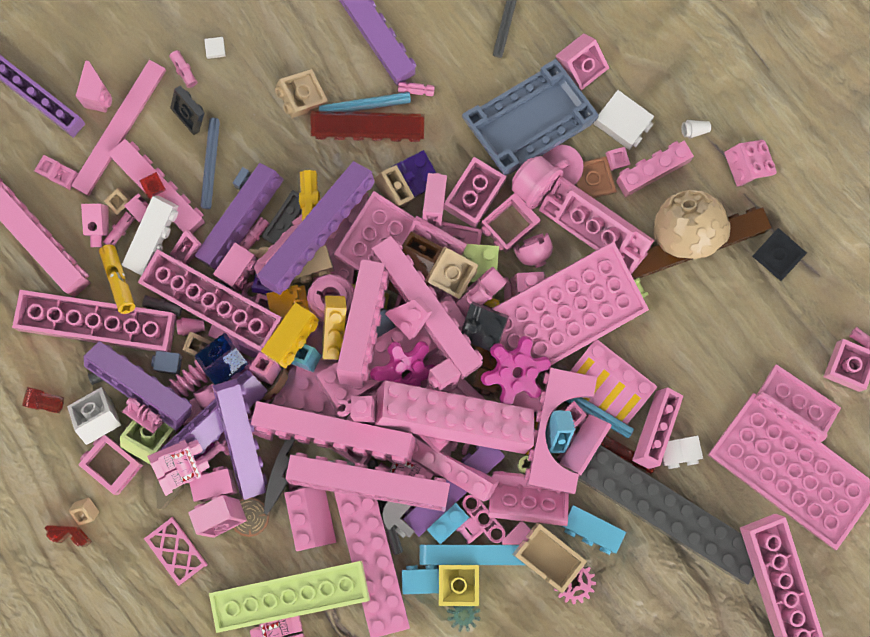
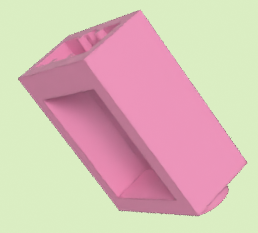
[422,173,447,229]
[481,193,541,253]
[78,435,143,495]

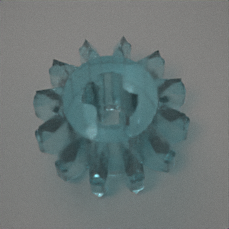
[447,606,480,632]

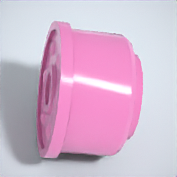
[512,156,563,210]
[307,274,355,325]

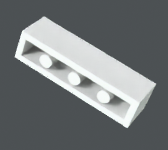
[122,196,179,276]

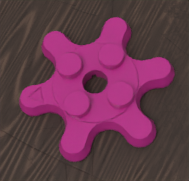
[481,336,551,405]
[370,341,435,387]

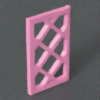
[144,517,208,586]

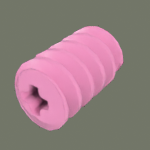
[167,360,210,398]

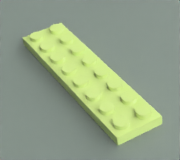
[209,561,370,633]

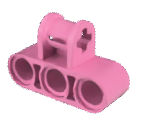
[454,267,507,318]
[456,494,506,544]

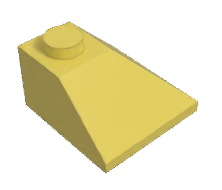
[439,565,479,606]

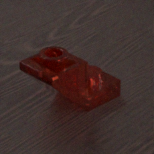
[44,525,92,547]

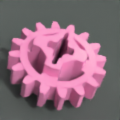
[554,566,596,604]

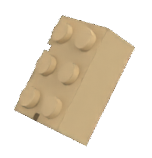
[512,523,587,594]

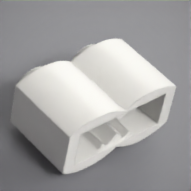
[662,436,703,469]

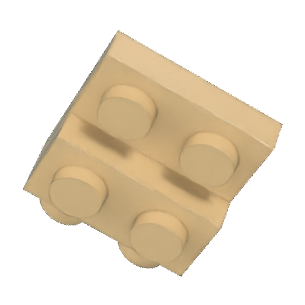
[275,69,328,118]
[425,246,479,299]

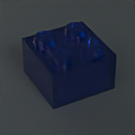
[194,332,249,385]

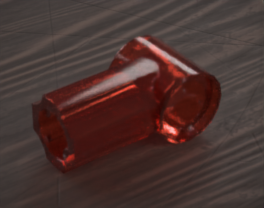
[22,387,64,414]

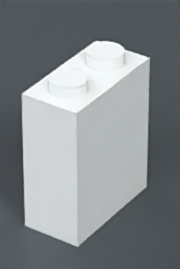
[594,90,654,150]

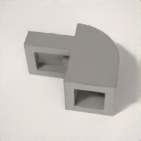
[382,502,415,538]

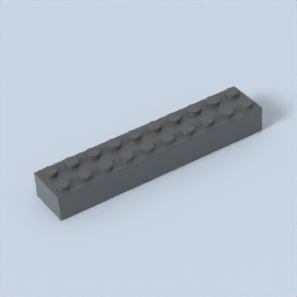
[578,445,754,585]

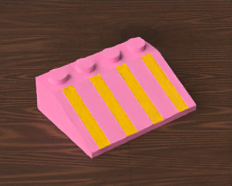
[570,340,657,434]

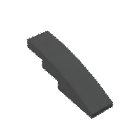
[264,437,295,516]

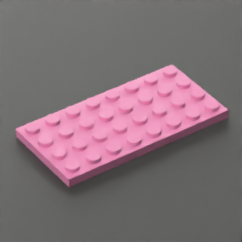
[492,242,649,376]
[708,393,870,550]

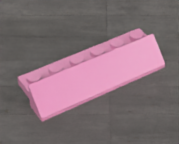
[539,176,654,274]

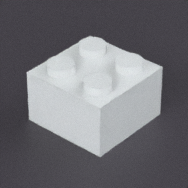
[67,387,121,445]

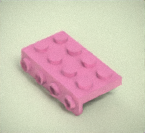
[754,364,841,443]
[488,471,569,526]

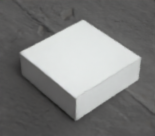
[204,37,226,59]

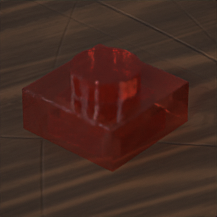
[139,172,166,199]

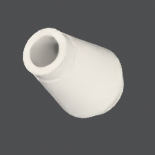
[681,120,711,139]

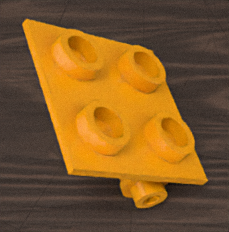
[266,285,310,319]

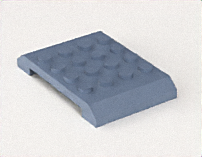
[462,59,599,175]

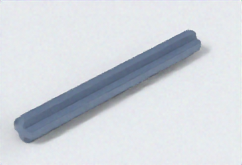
[200,118,220,210]

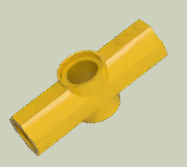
[299,170,321,221]

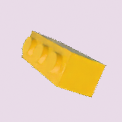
[322,296,346,360]
[261,302,320,369]

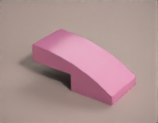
[34,155,79,190]

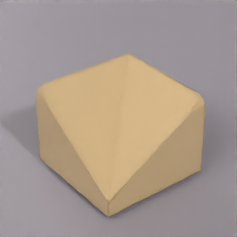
[104,187,131,215]
[68,497,99,526]

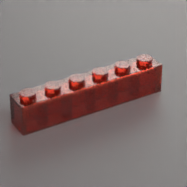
[311,111,425,142]

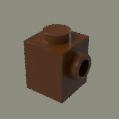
[472,367,501,396]

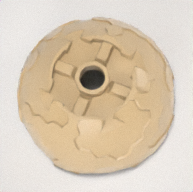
[653,190,731,259]

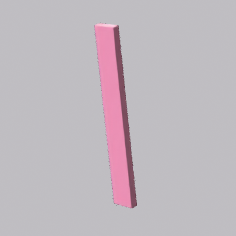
[71,60,166,196]

